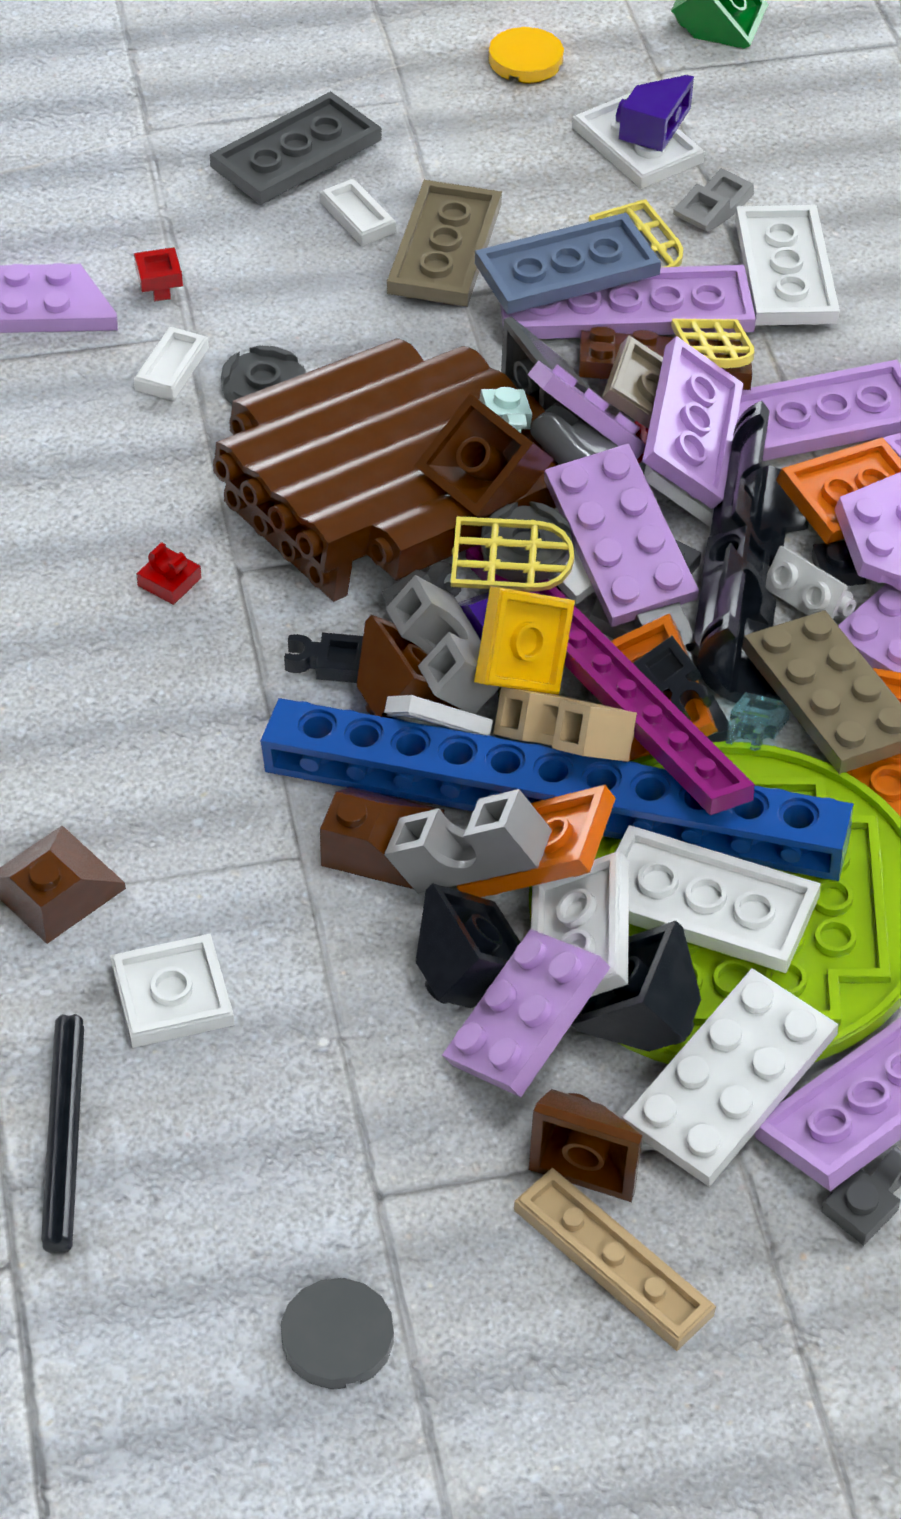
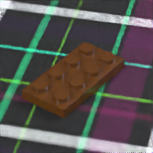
[579,327,752,390]

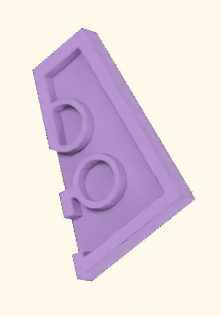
[528,361,646,459]

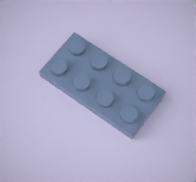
[475,213,661,315]

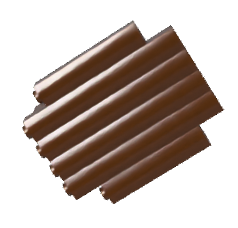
[213,338,558,602]

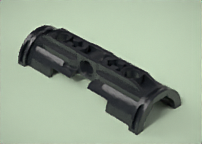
[693,400,809,709]

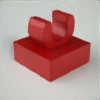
[134,247,183,302]
[136,542,202,605]

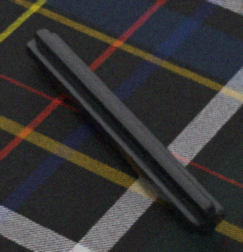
[41,1014,84,1253]

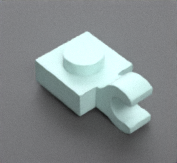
[479,387,532,433]

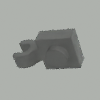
[821,1147,901,1246]

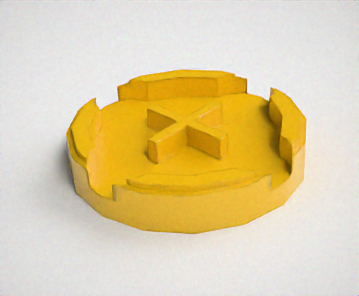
[488,27,564,83]

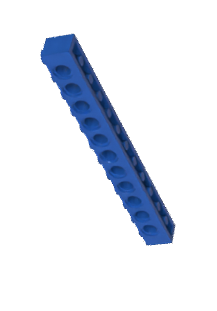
[260,698,854,881]

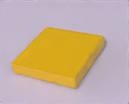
[474,586,575,695]

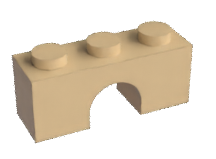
[493,687,637,762]

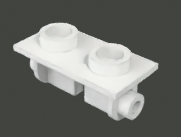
[766,546,856,619]

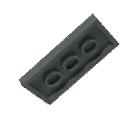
[210,91,382,205]

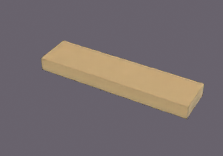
[514,1168,716,1351]

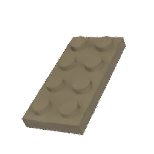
[387,179,502,307]
[742,610,901,774]

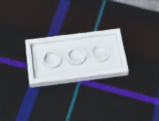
[735,205,840,326]
[616,825,821,973]
[622,968,838,1187]

